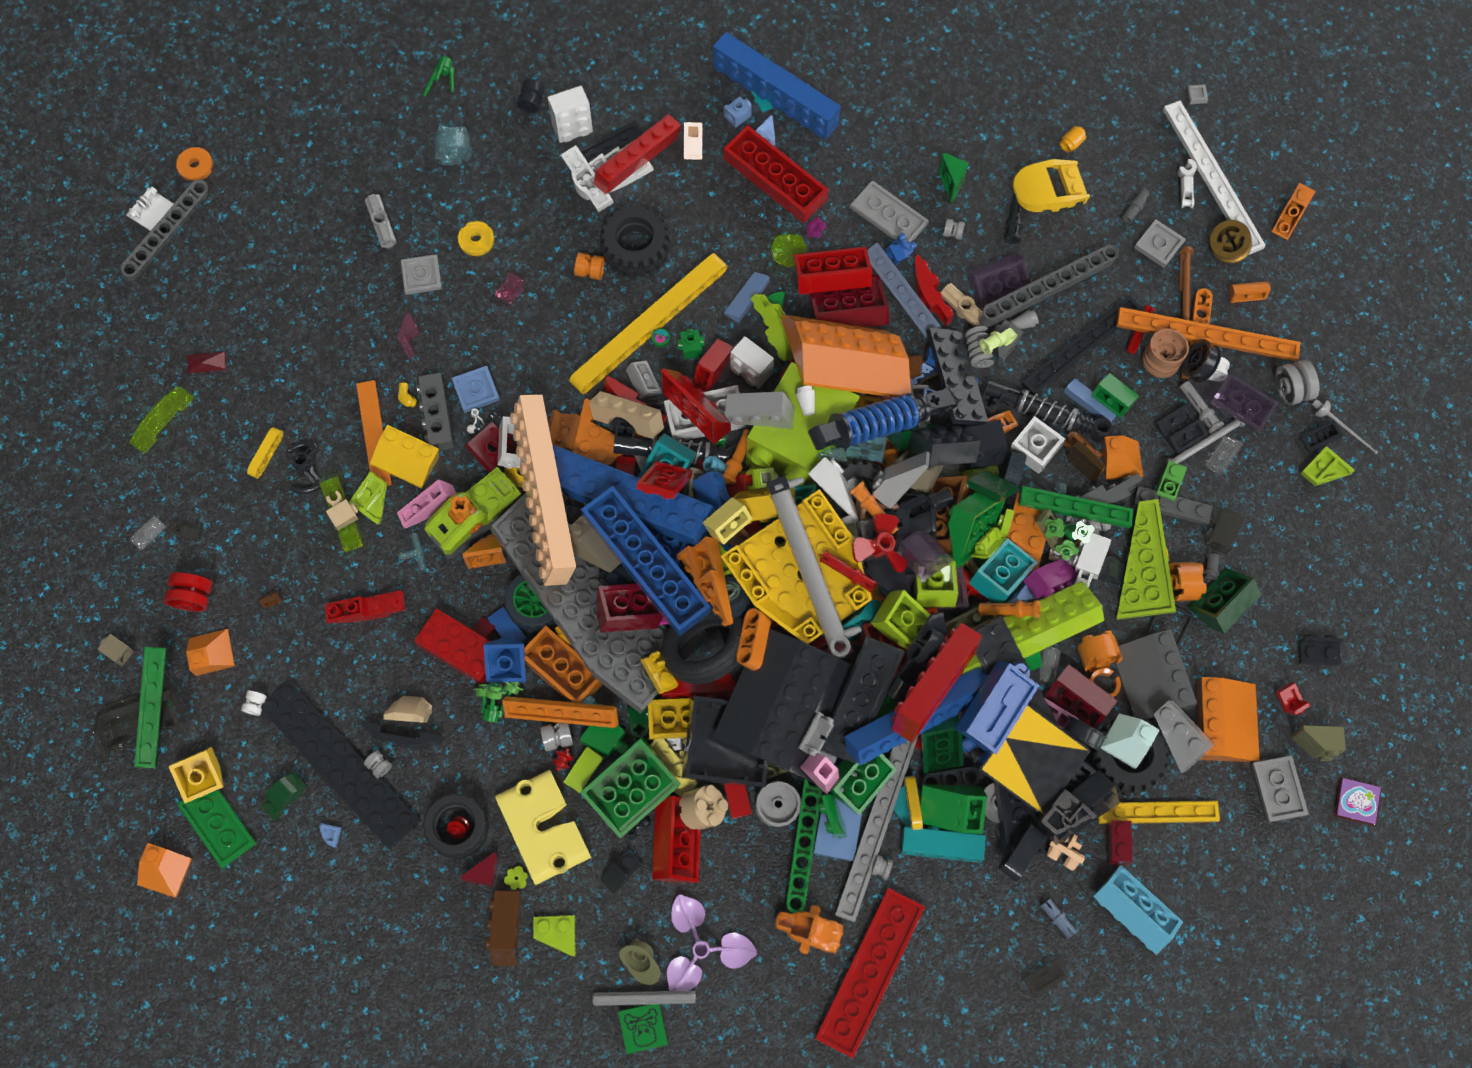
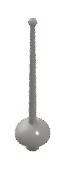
[1312,399,1378,454]

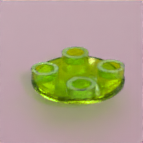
[771,234,807,267]

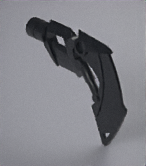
[862,489,954,592]

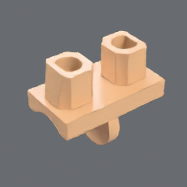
[1047,834,1085,871]

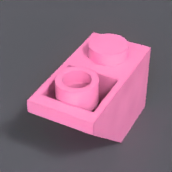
[800,754,839,794]

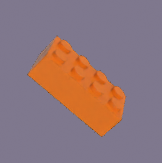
[1006,493,1046,576]
[524,626,603,703]

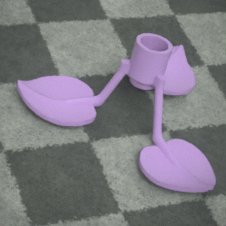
[667,895,757,991]

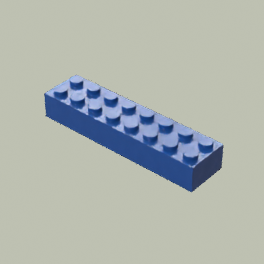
[713,32,841,140]
[581,486,711,636]

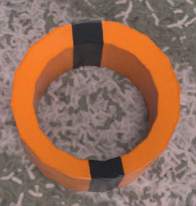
[1089,668,1121,698]

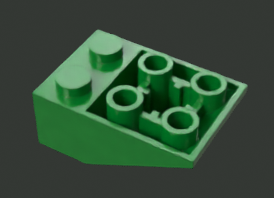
[920,784,987,834]

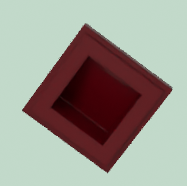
[471,617,496,639]

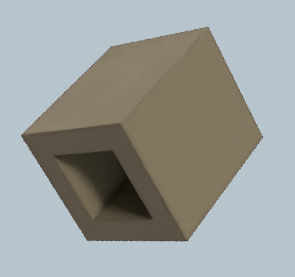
[97,634,134,667]

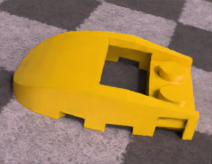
[1012,159,1090,212]

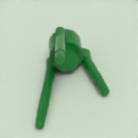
[423,56,455,96]

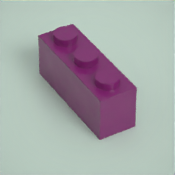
[1023,559,1078,599]

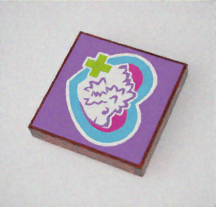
[1334,777,1382,826]

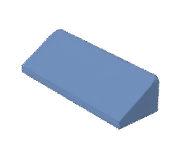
[724,272,770,323]
[1063,379,1117,422]

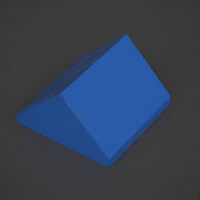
[483,637,526,682]

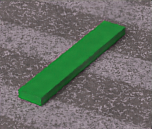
[1018,486,1133,529]
[134,647,166,768]

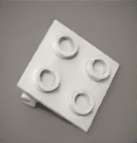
[127,187,173,231]

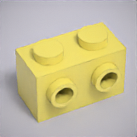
[703,497,753,545]

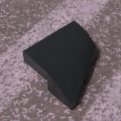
[1038,789,1097,835]

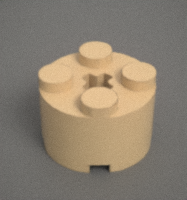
[679,785,728,830]

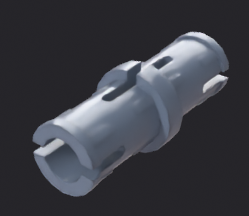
[1041,898,1077,939]

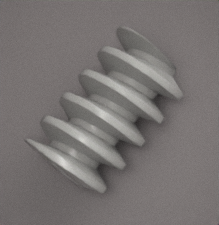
[965,326,994,368]

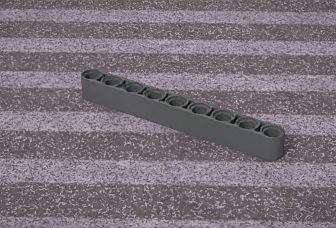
[978,245,1119,327]

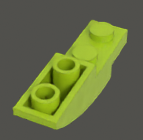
[750,294,794,361]

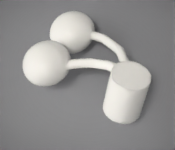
[467,408,485,434]

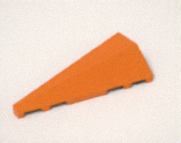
[676,537,733,626]

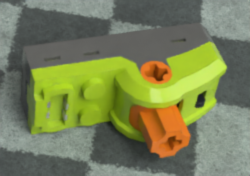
[425,467,522,559]

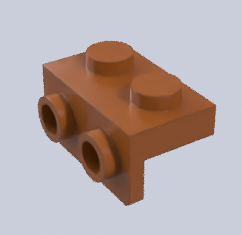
[548,410,581,451]

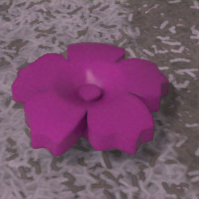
[806,217,826,238]

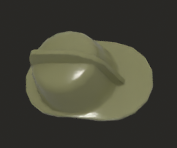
[619,938,660,985]

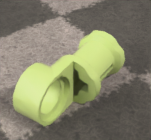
[979,328,1017,355]

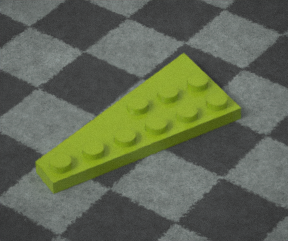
[1117,499,1176,620]

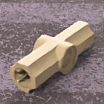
[941,283,982,327]

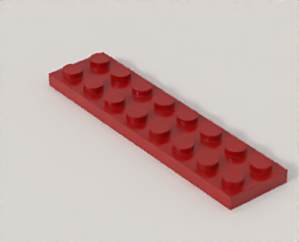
[815,888,925,1059]

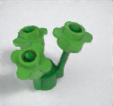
[1044,518,1094,560]
[473,682,524,722]

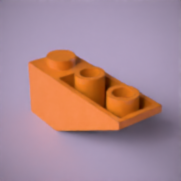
[1271,183,1316,240]

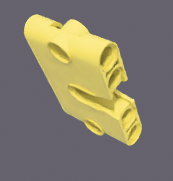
[495,770,591,885]

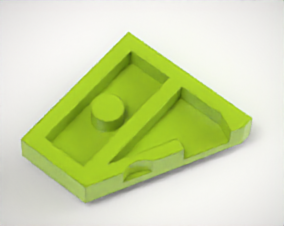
[1301,446,1355,486]
[996,509,1014,538]

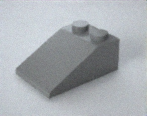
[872,451,930,509]

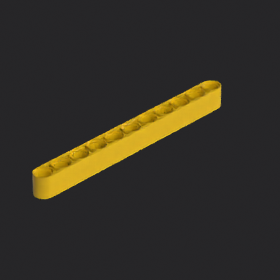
[569,253,728,394]

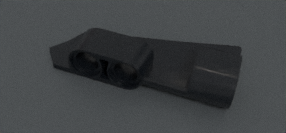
[887,612,947,702]

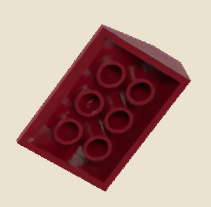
[809,275,889,327]

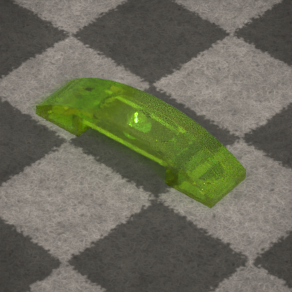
[129,386,194,454]
[319,476,363,553]

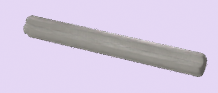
[593,991,696,1006]

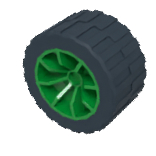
[504,574,558,635]

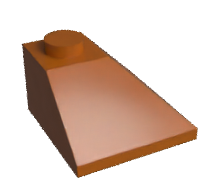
[1100,436,1143,480]
[463,534,506,569]
[186,629,235,676]
[137,843,192,898]

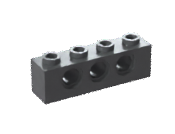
[416,373,454,451]

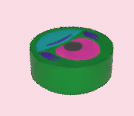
[651,328,670,348]

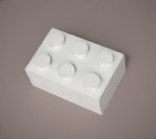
[548,86,593,143]

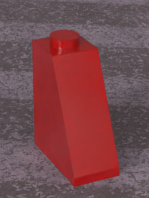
[692,339,734,392]

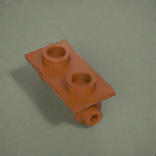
[1063,431,1103,459]

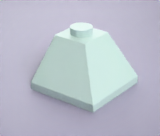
[1100,714,1159,769]

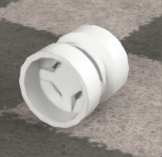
[241,691,266,716]

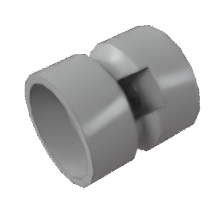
[540,722,573,752]

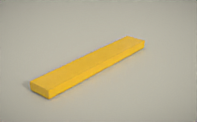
[1098,801,1220,824]

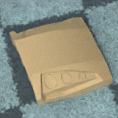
[383,696,432,723]

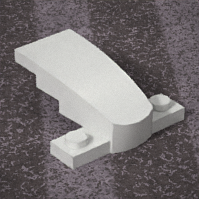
[561,141,654,212]

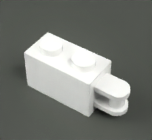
[1073,533,1111,588]

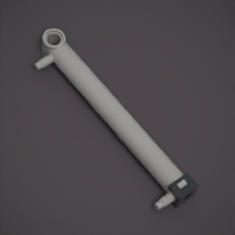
[766,476,862,658]

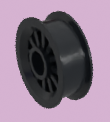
[1181,339,1222,383]
[1062,715,1108,752]

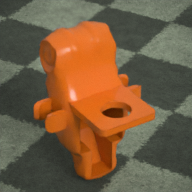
[775,905,843,954]

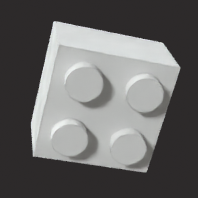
[730,337,774,389]
[1009,416,1065,474]

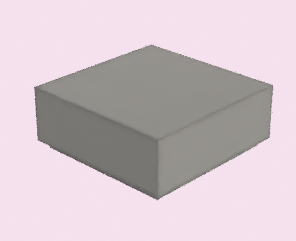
[1187,85,1208,104]

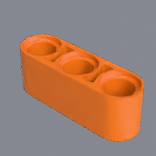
[737,608,771,671]

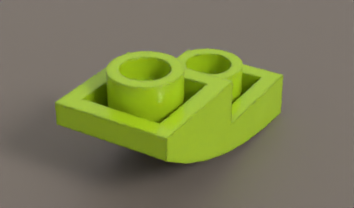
[564,746,604,793]

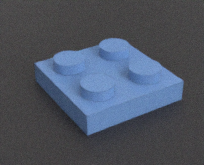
[452,366,500,413]

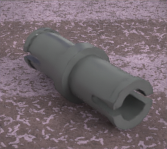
[1122,188,1150,224]

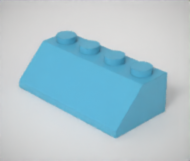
[1093,865,1183,955]

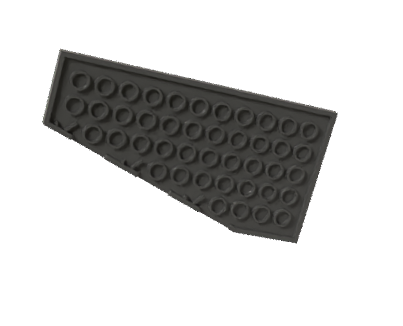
[490,493,709,714]

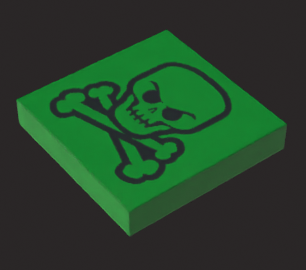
[618,1004,668,1054]

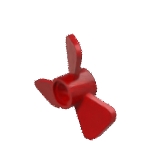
[852,514,908,573]

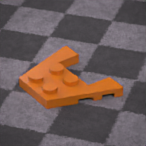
[572,398,646,467]

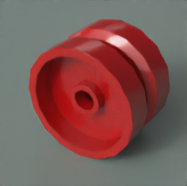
[163,573,213,612]

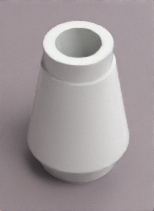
[796,386,815,416]

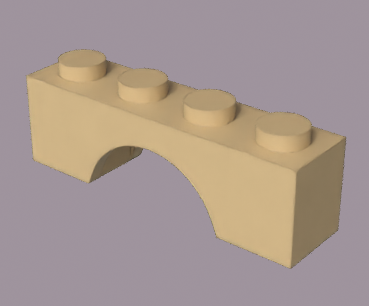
[589,391,664,439]

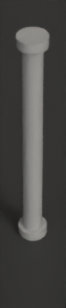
[1166,415,1245,464]

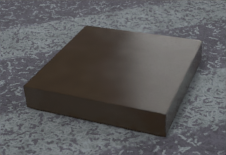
[1066,441,1106,484]

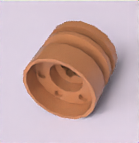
[1142,329,1189,378]

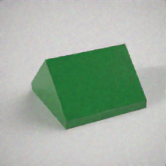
[938,153,969,202]

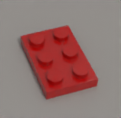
[636,461,693,499]

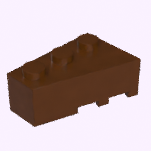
[486,891,521,966]

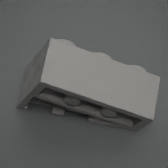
[725,392,794,429]
[1154,700,1215,773]

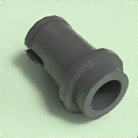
[1204,554,1220,580]

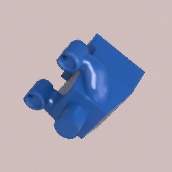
[884,233,917,265]

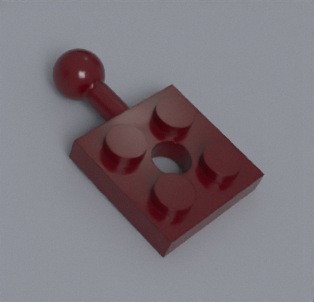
[465,422,516,473]

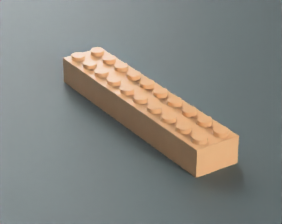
[510,395,576,586]

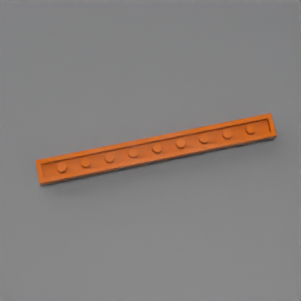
[1116,307,1301,362]

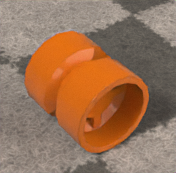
[574,252,605,280]

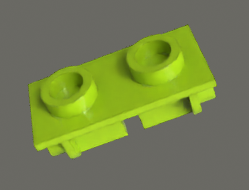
[971,527,1007,559]

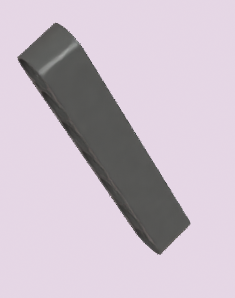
[121,179,208,281]

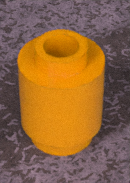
[1060,126,1086,153]

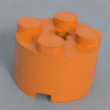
[1169,562,1207,601]
[1077,631,1123,673]

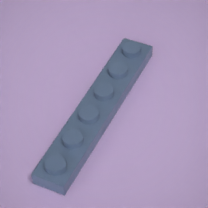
[867,243,942,338]

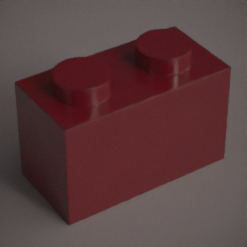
[1106,820,1133,865]

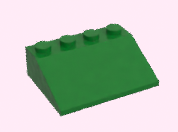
[948,492,1006,567]
[580,737,681,838]

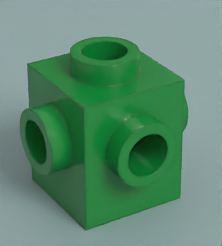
[677,329,705,360]

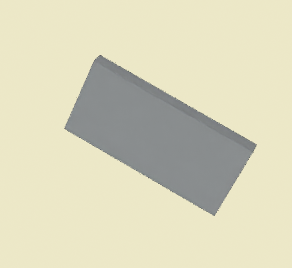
[850,180,929,243]

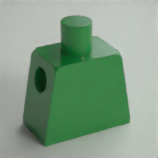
[579,725,630,757]

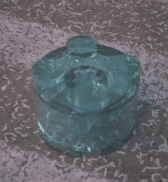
[434,126,471,165]

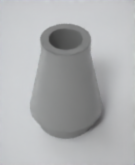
[1010,310,1039,329]

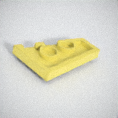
[650,739,698,797]

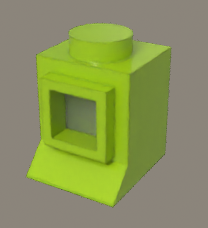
[746,468,778,490]

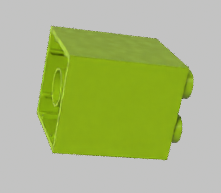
[746,362,860,487]

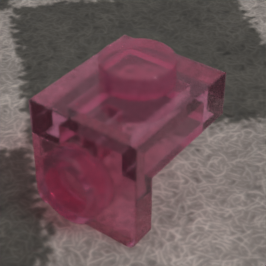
[495,272,524,305]

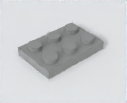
[1251,756,1308,823]

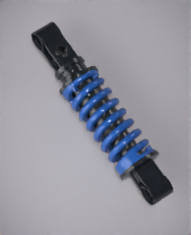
[807,387,958,450]

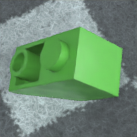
[1156,460,1187,502]

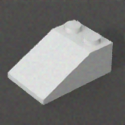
[809,457,859,522]

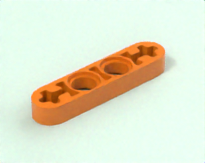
[1189,288,1213,348]

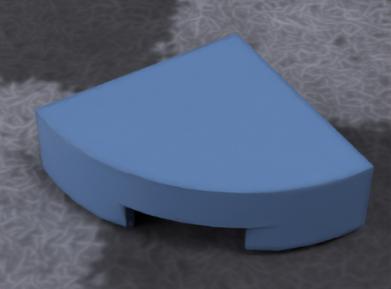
[320,823,342,848]

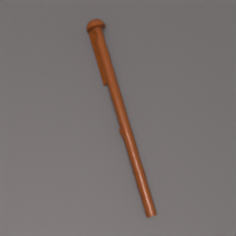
[1180,246,1194,381]

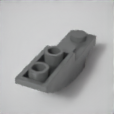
[1075,474,1142,505]

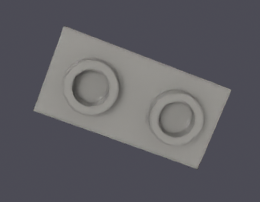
[799,711,834,757]

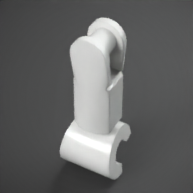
[1177,159,1197,208]

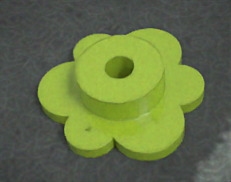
[504,866,528,890]

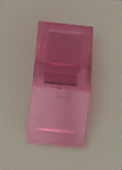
[397,312,420,359]

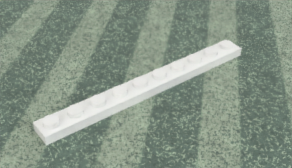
[1163,101,1266,255]

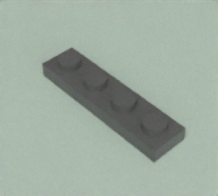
[1133,486,1213,526]

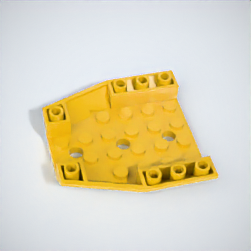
[721,489,872,644]

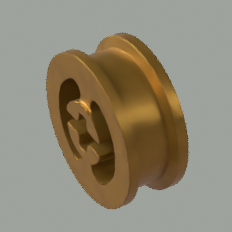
[1210,220,1252,263]

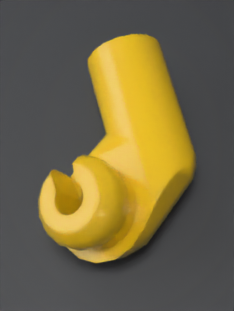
[398,383,417,407]

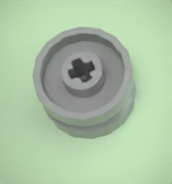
[1275,359,1320,405]
[754,781,801,827]

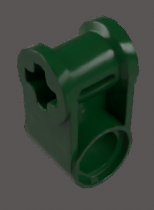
[627,705,649,742]

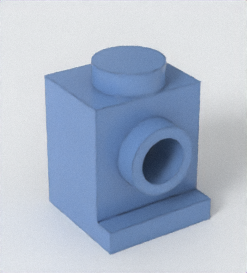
[724,97,752,128]

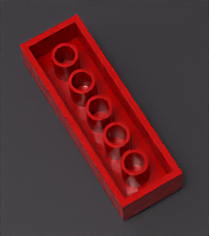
[724,125,828,224]
[891,623,982,743]

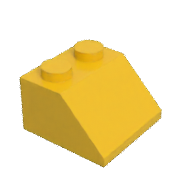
[168,747,223,803]

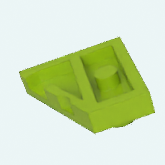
[349,472,387,524]
[533,916,576,957]

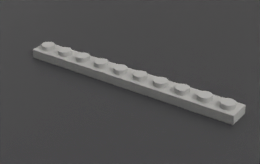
[835,735,919,923]

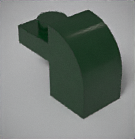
[261,772,307,821]

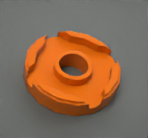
[176,147,213,181]

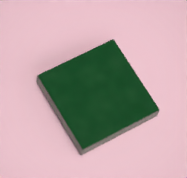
[966,470,1018,502]

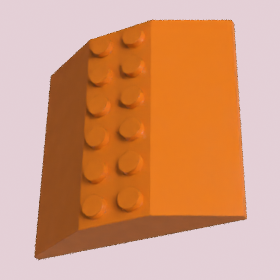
[781,314,911,397]

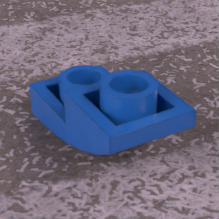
[487,607,527,642]

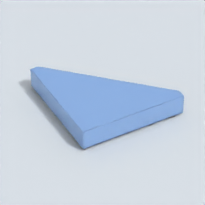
[755,115,775,146]

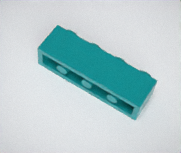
[901,824,986,863]

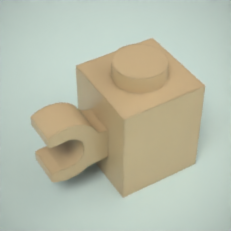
[326,491,358,531]

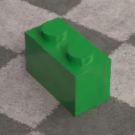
[1091,373,1139,419]

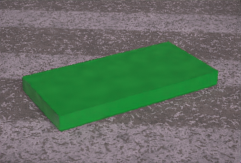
[177,789,257,869]

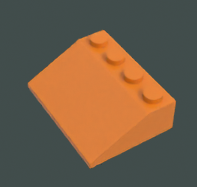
[1196,677,1260,762]

